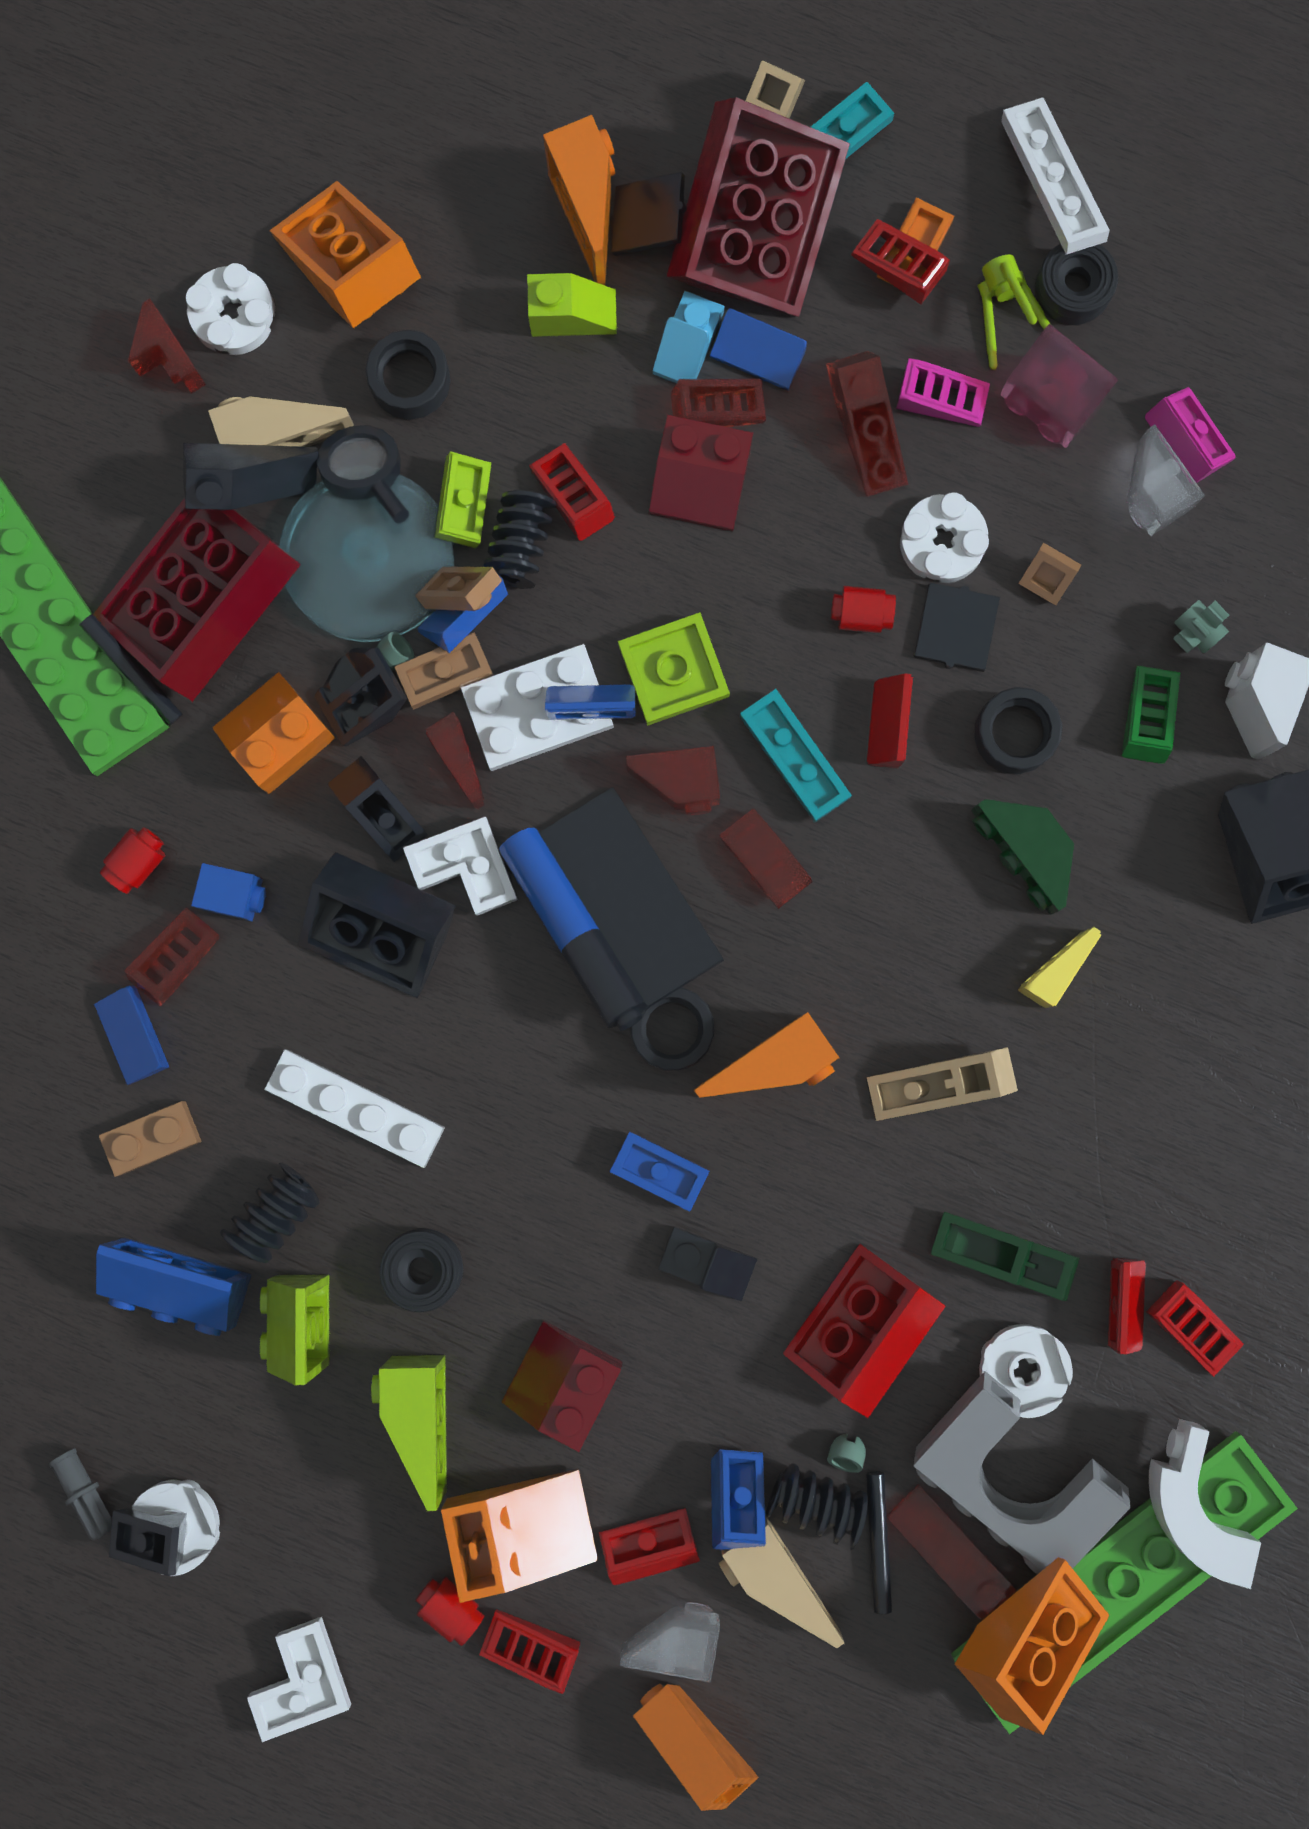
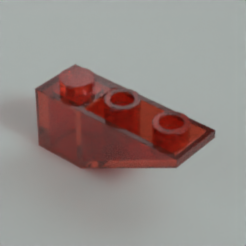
[826,351,908,497]

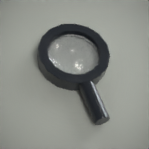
[317,425,409,524]

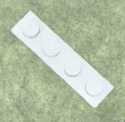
[1001,98,1110,255]
[264,1050,445,1168]

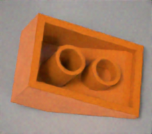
[543,115,615,285]
[270,181,421,328]
[693,1012,839,1098]
[955,1557,1109,1735]

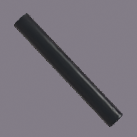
[79,614,183,725]
[866,1471,892,1614]

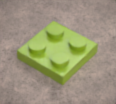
[618,612,730,726]

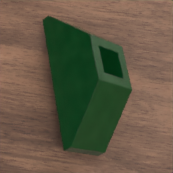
[971,799,1074,915]

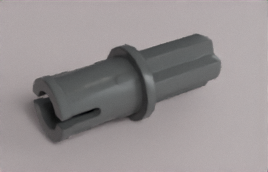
[49,1448,112,1541]

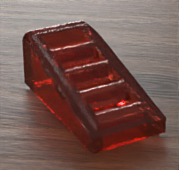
[671,379,766,427]
[426,712,485,809]
[124,907,220,1006]

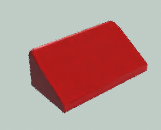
[867,674,913,768]
[1108,1258,1146,1355]
[599,1508,700,1585]

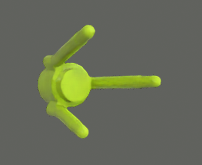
[977,254,1051,370]

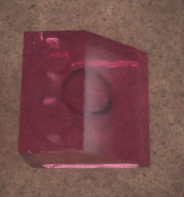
[1000,324,1118,448]

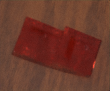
[719,808,813,909]

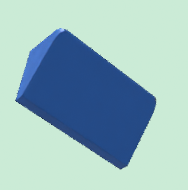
[710,308,807,391]
[417,576,508,653]
[545,685,635,720]
[94,985,169,1085]
[711,1449,766,1550]

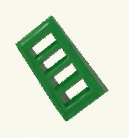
[1122,665,1180,764]

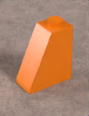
[633,1684,759,1811]

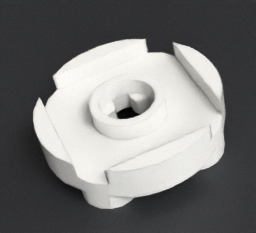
[186,263,275,355]
[900,493,989,583]
[979,1324,1073,1418]
[132,1479,220,1576]

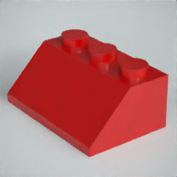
[783,1244,946,1418]

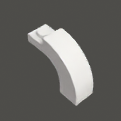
[1149,1419,1261,1589]

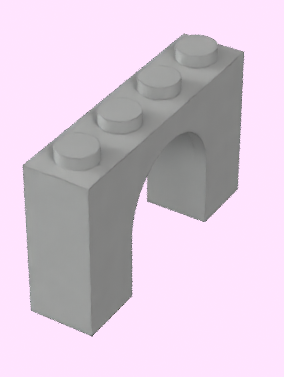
[913,1371,1130,1574]

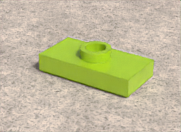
[434,451,491,548]

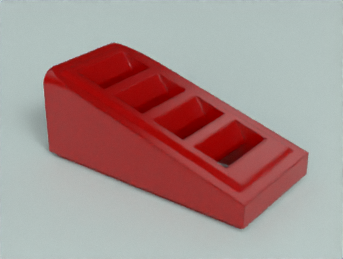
[851,219,950,305]
[529,443,615,541]
[1146,1280,1244,1377]
[479,1609,580,1694]

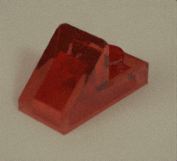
[129,299,206,394]

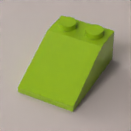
[260,1275,329,1385]
[371,1355,447,1511]

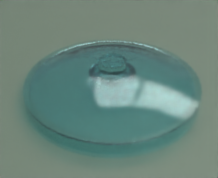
[280,468,454,642]

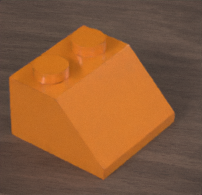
[212,672,336,794]

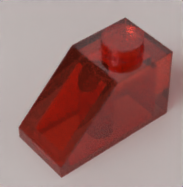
[626,746,720,815]

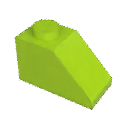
[527,273,617,337]

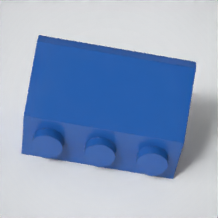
[96,1238,252,1336]

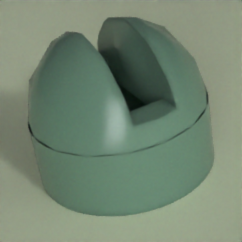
[376,632,414,670]
[827,1433,866,1473]

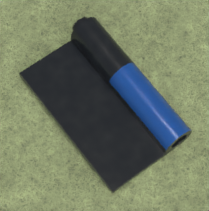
[499,787,724,1031]

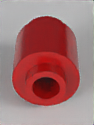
[831,586,896,633]
[100,827,166,894]
[415,1576,485,1646]

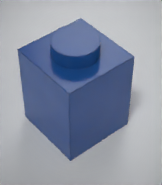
[191,863,266,922]

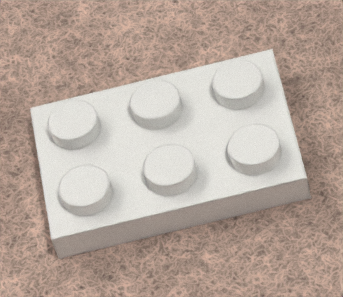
[461,644,614,771]

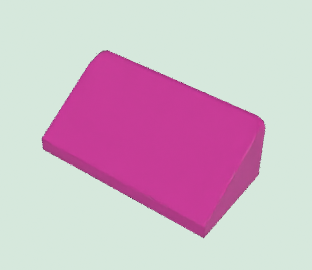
[1145,387,1236,485]

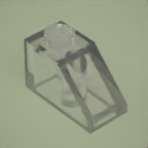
[1126,425,1205,536]
[620,1602,720,1683]

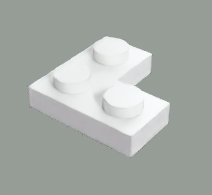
[403,816,518,915]
[247,1617,351,1742]

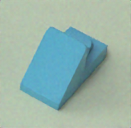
[653,291,725,389]

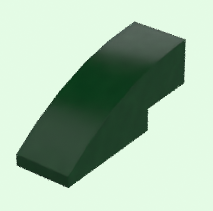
[931,1212,1080,1301]

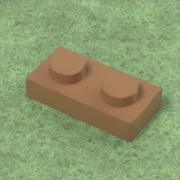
[415,567,502,611]
[394,632,493,710]
[99,1101,202,1177]

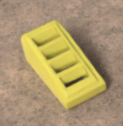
[1018,927,1101,1008]

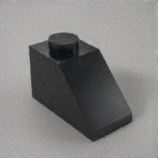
[328,756,428,862]

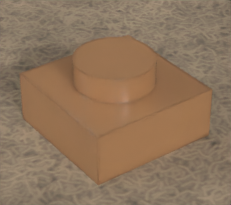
[1018,543,1081,605]

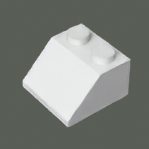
[1225,642,1309,760]

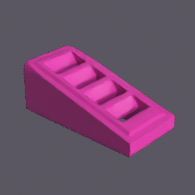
[896,358,990,427]

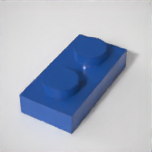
[610,1131,710,1212]

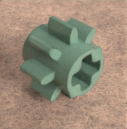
[1173,600,1230,654]

